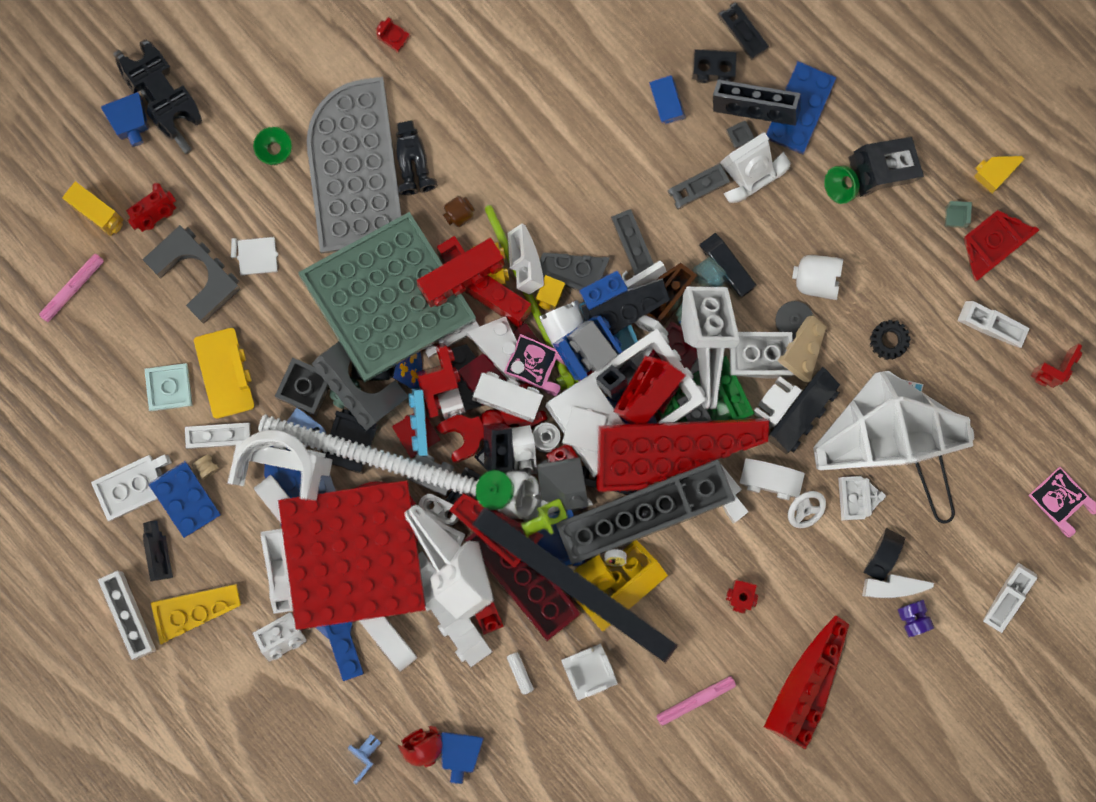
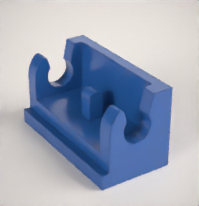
[649,75,686,124]

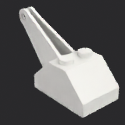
[681,286,740,409]
[405,505,493,620]

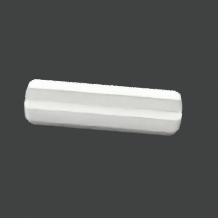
[507,652,534,695]

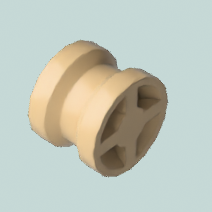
[192,454,219,480]

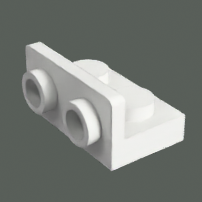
[253,612,307,661]

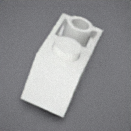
[512,425,537,475]

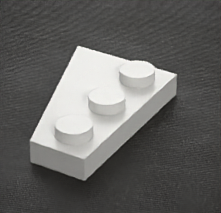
[466,316,524,382]

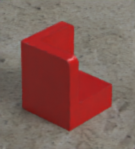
[437,235,465,263]

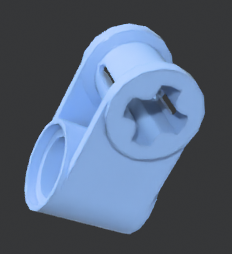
[287,407,326,434]

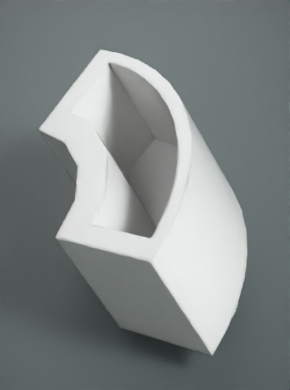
[740,459,805,500]

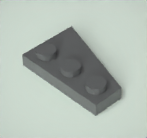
[540,253,610,291]

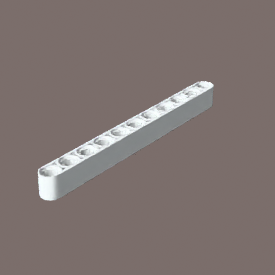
[254,474,417,672]

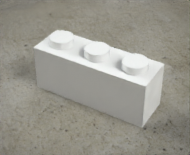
[472,372,543,423]

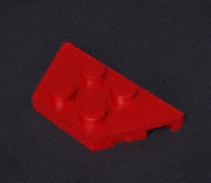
[964,210,1039,282]

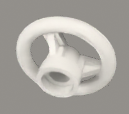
[788,491,826,528]

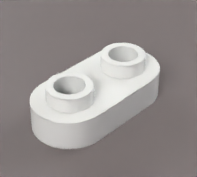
[419,494,459,526]

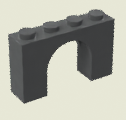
[142,225,241,324]
[312,342,408,431]

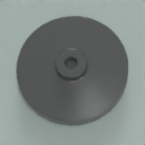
[775,301,813,340]

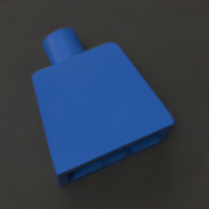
[101,92,149,147]
[441,732,483,784]

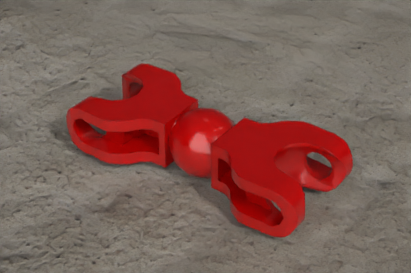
[436,383,548,463]

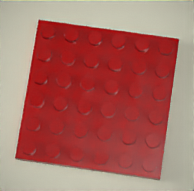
[278,481,426,630]

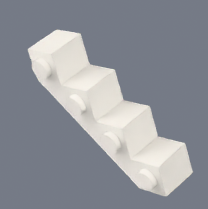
[418,552,492,667]

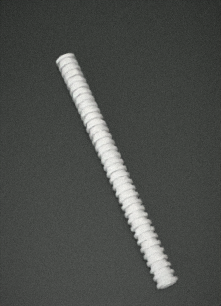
[258,414,479,498]

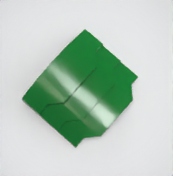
[657,356,755,422]

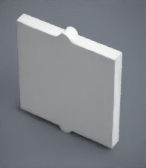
[237,237,278,275]
[562,406,607,453]

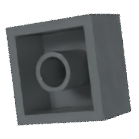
[275,357,330,417]

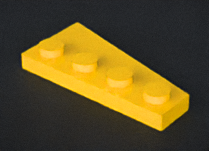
[151,584,241,645]

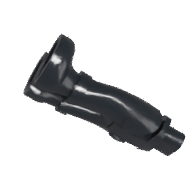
[396,121,438,196]

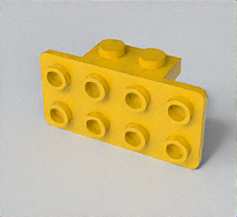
[194,328,255,419]

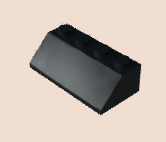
[768,367,840,454]

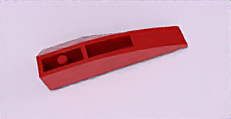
[763,615,849,749]

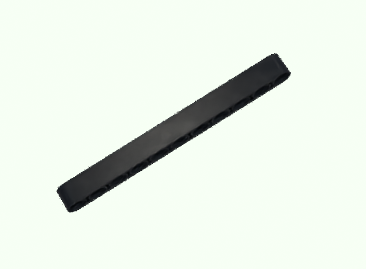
[472,507,678,663]

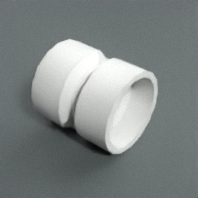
[533,423,560,453]

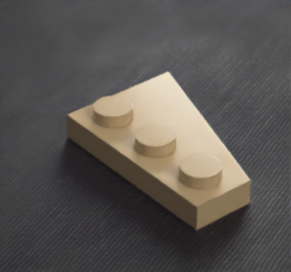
[777,316,826,382]

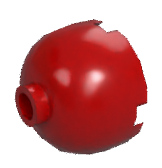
[398,726,442,767]

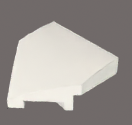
[838,476,886,521]

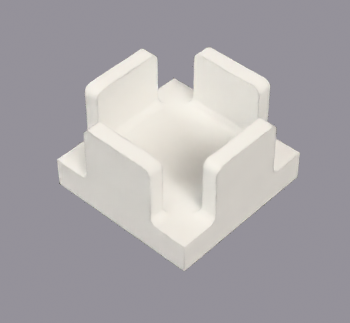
[754,376,802,429]
[561,644,618,700]

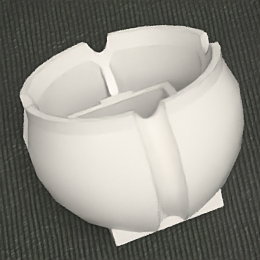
[497,471,539,520]

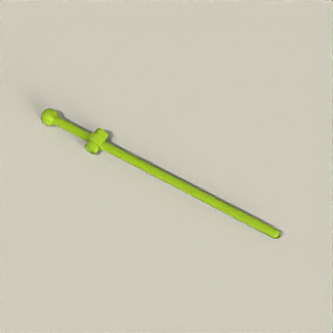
[485,205,579,390]

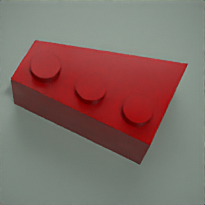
[613,356,686,424]

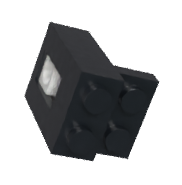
[848,137,924,197]

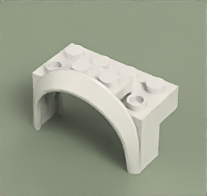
[228,430,333,501]

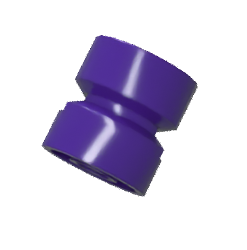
[897,599,935,638]

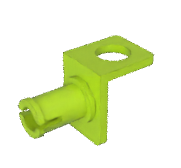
[521,499,567,537]

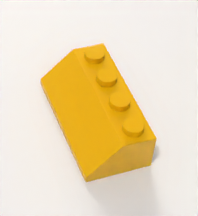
[573,540,668,632]

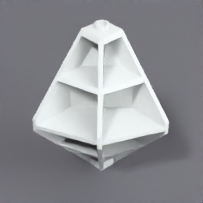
[813,371,974,470]

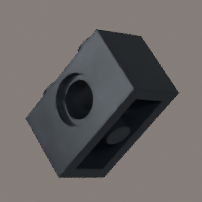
[483,423,513,472]

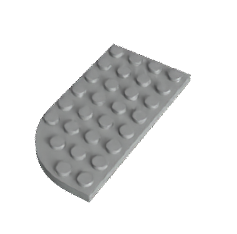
[307,77,401,254]

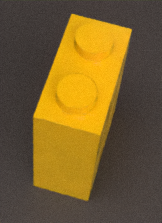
[62,181,124,236]

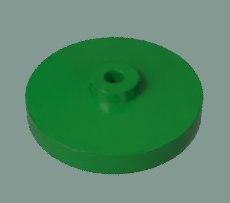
[475,471,514,510]

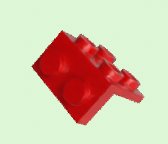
[1030,343,1083,388]

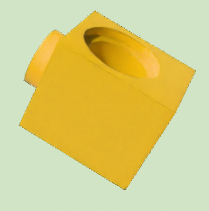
[536,275,565,311]

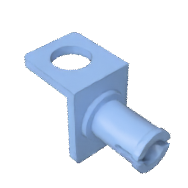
[348,734,381,785]

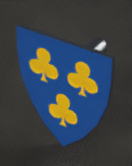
[390,351,422,389]

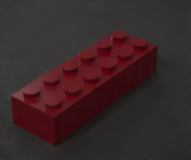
[465,533,581,641]

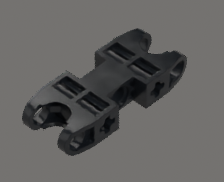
[115,40,202,140]

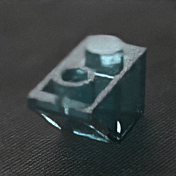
[692,257,726,287]

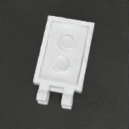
[91,455,172,521]

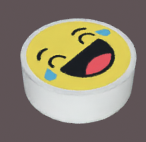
[605,549,627,566]

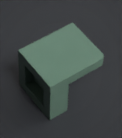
[945,201,972,228]

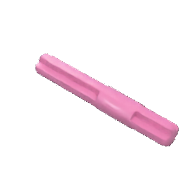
[39,254,104,322]
[657,676,736,726]

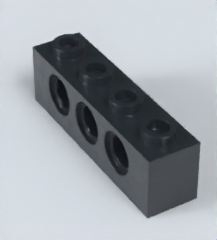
[713,80,801,126]

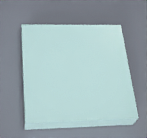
[144,363,193,412]

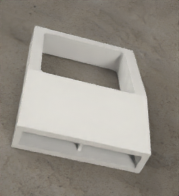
[545,329,706,478]

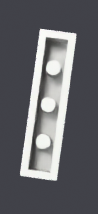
[98,571,156,660]

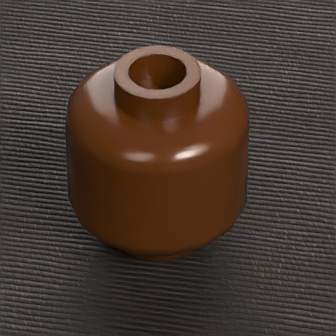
[443,196,475,227]

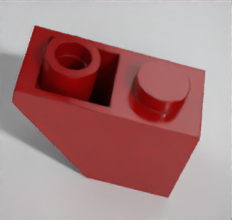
[475,601,504,635]

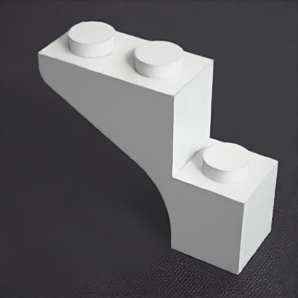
[261,529,293,614]

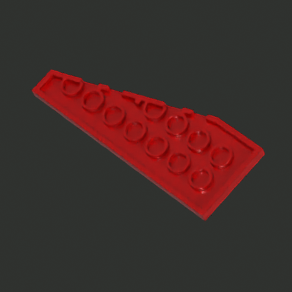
[597,419,769,492]

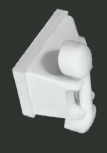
[720,132,791,203]

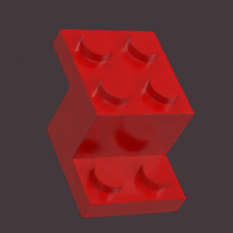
[416,343,460,418]

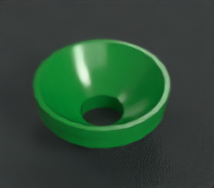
[253,127,292,166]
[824,165,859,204]

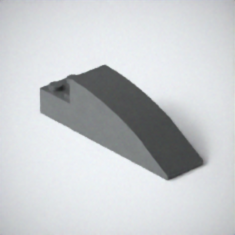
[556,460,735,564]

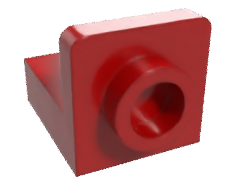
[376,17,410,53]

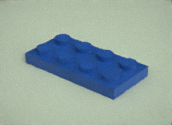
[766,61,836,155]

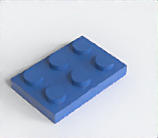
[148,460,221,538]

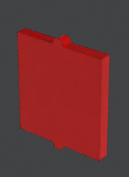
[391,413,441,458]

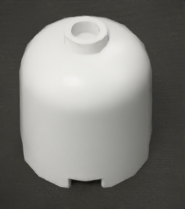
[792,255,843,300]
[539,300,586,348]

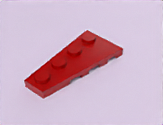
[449,494,543,568]

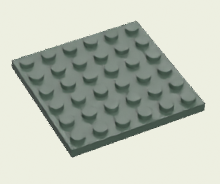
[298,212,476,382]

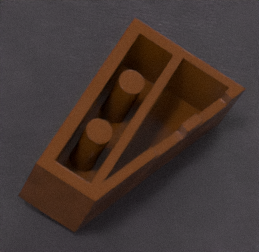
[645,263,699,327]

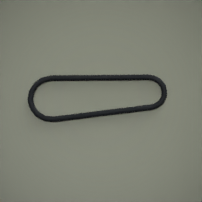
[915,455,955,524]

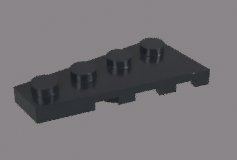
[581,278,670,336]

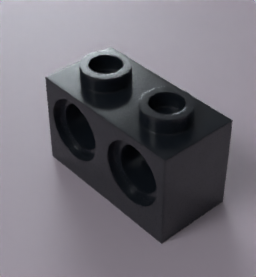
[692,49,737,83]

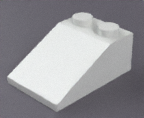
[730,332,794,379]

